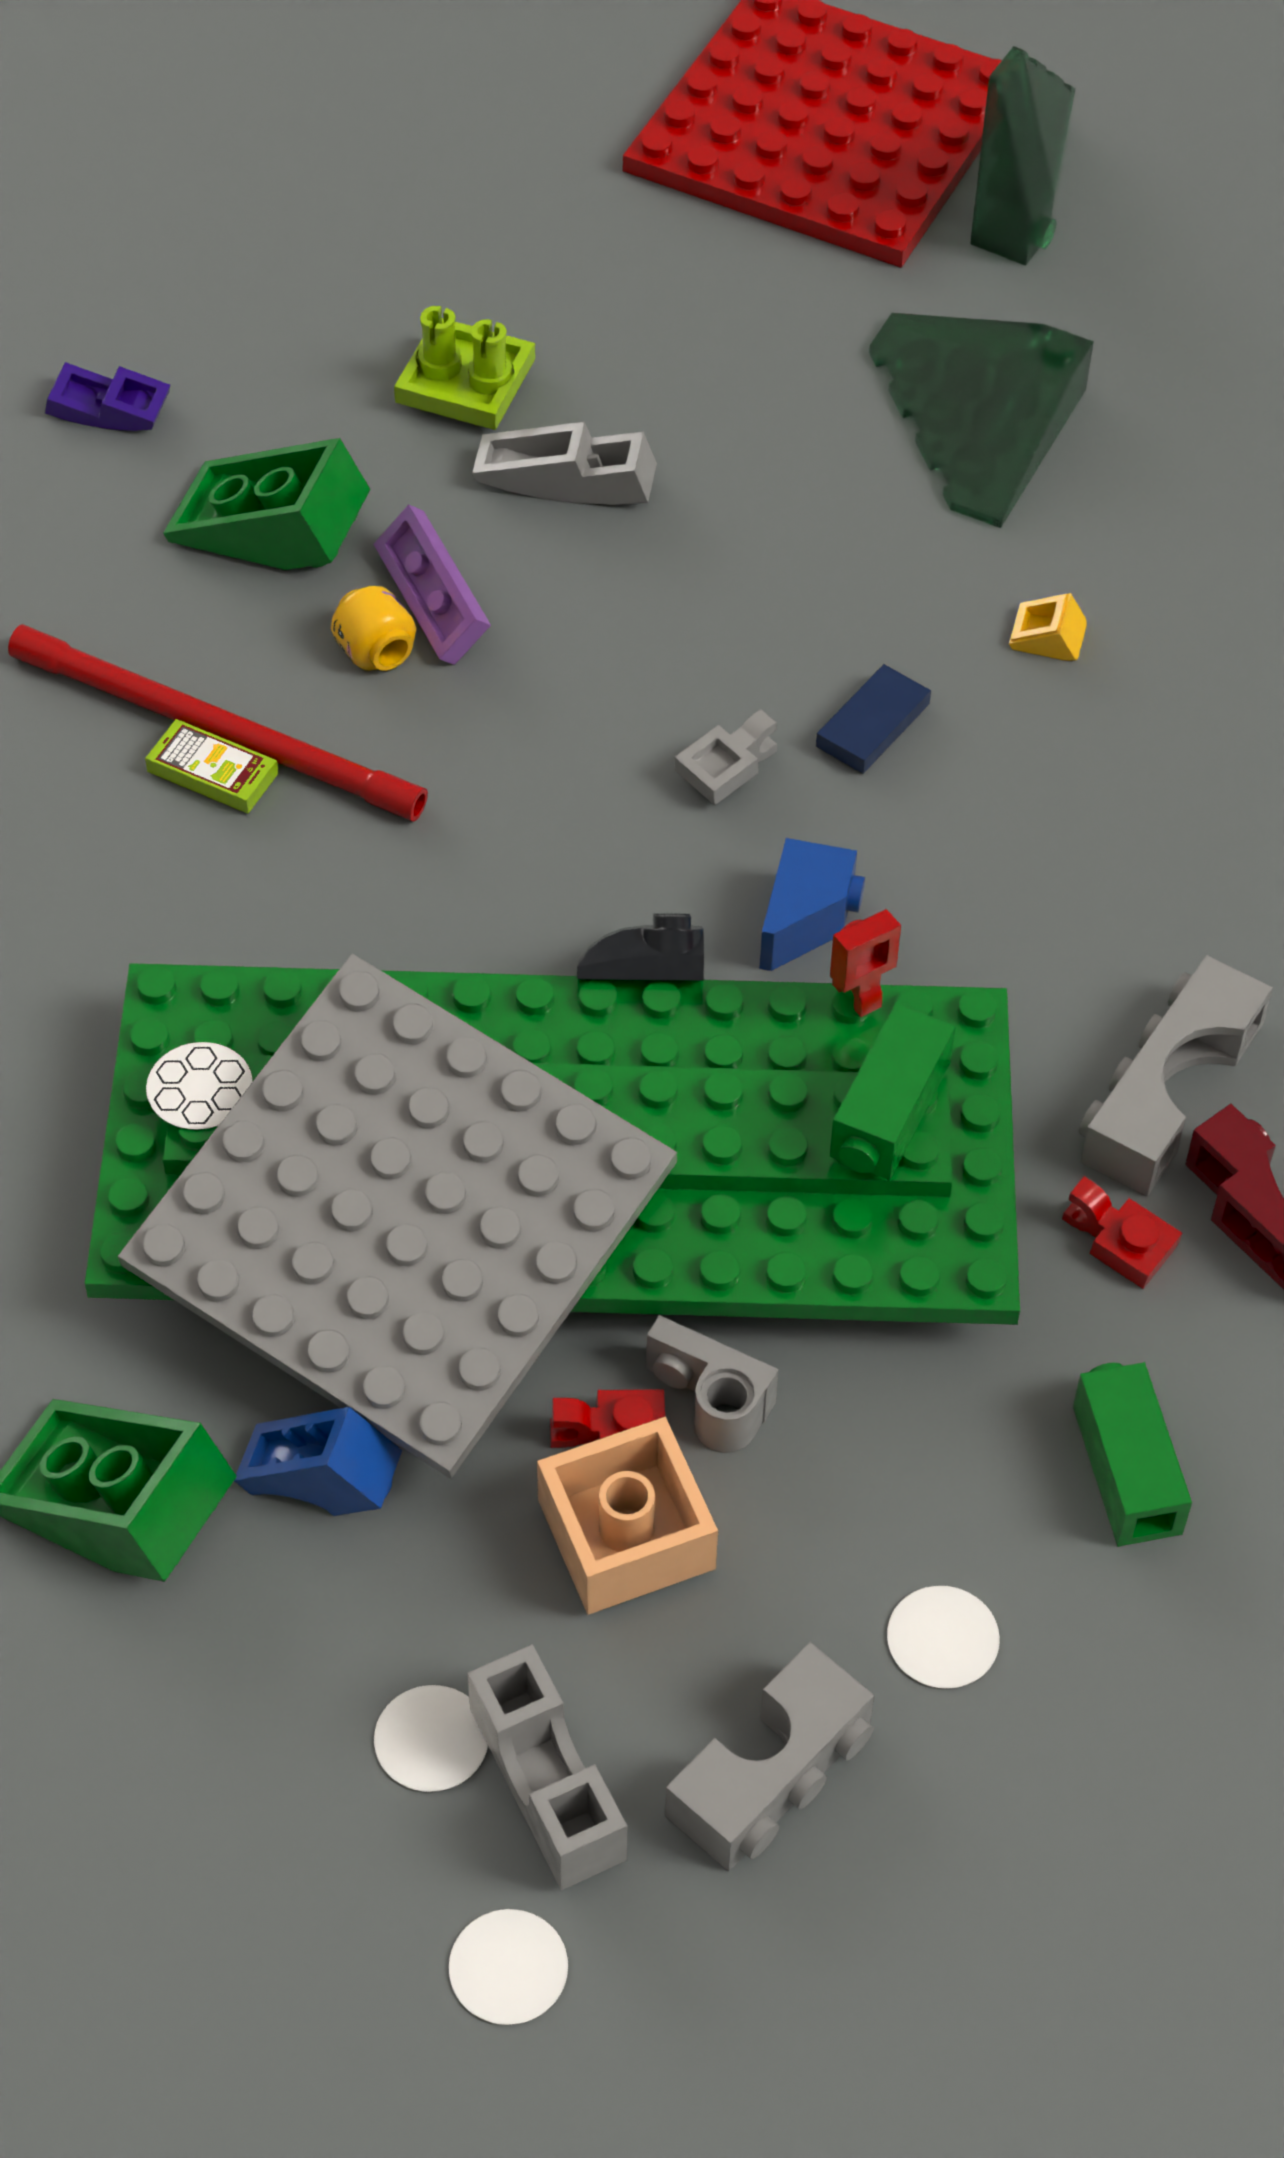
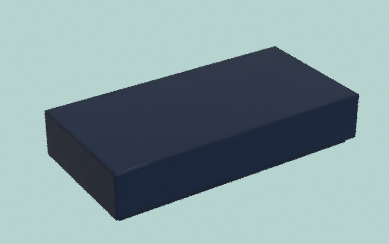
[816,664,931,774]

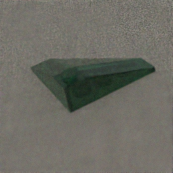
[970,46,1076,266]
[869,313,1094,528]

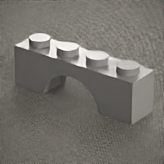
[1079,955,1273,1197]

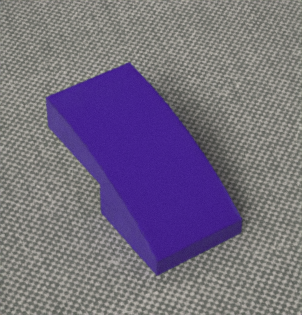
[45,362,171,431]

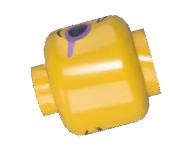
[331,586,416,671]

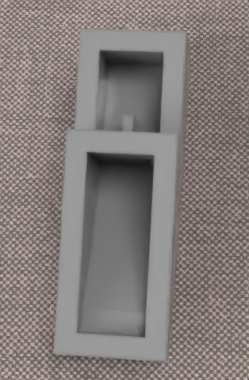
[472,422,657,505]

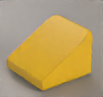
[1009,593,1087,661]

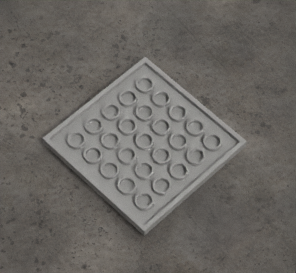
[118,953,677,1479]

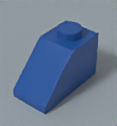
[759,838,865,971]

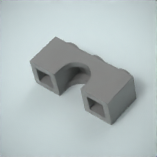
[665,1642,875,1872]
[467,1644,627,1891]

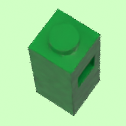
[829,1003,956,1180]
[1073,1362,1192,1547]

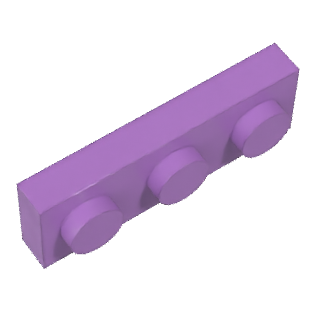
[373,504,491,665]

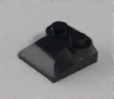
[577,913,704,981]

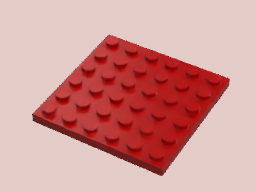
[622,0,1027,268]

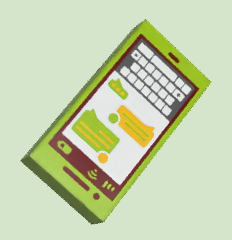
[145,719,278,814]

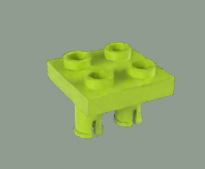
[394,306,535,430]

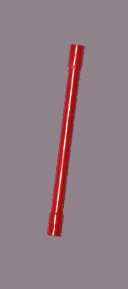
[8,624,428,822]

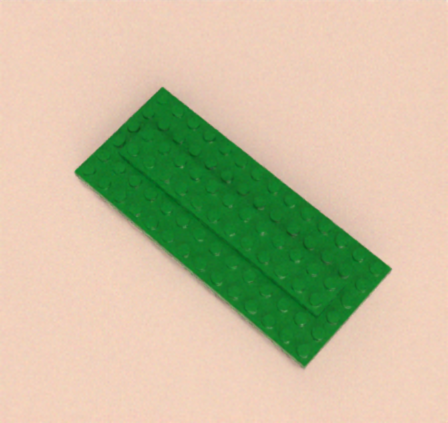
[85,963,1020,1325]

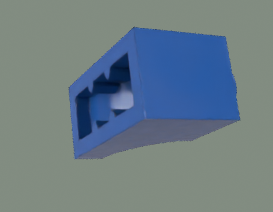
[234,1407,402,1516]

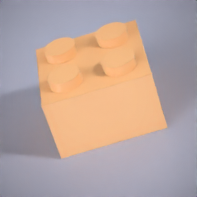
[537,1417,718,1615]

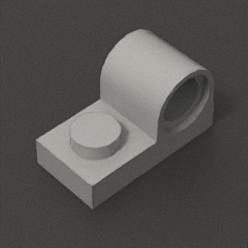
[646,1315,779,1453]

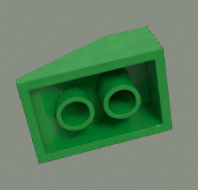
[163,438,371,570]
[0,1399,237,1582]

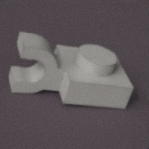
[675,709,777,805]

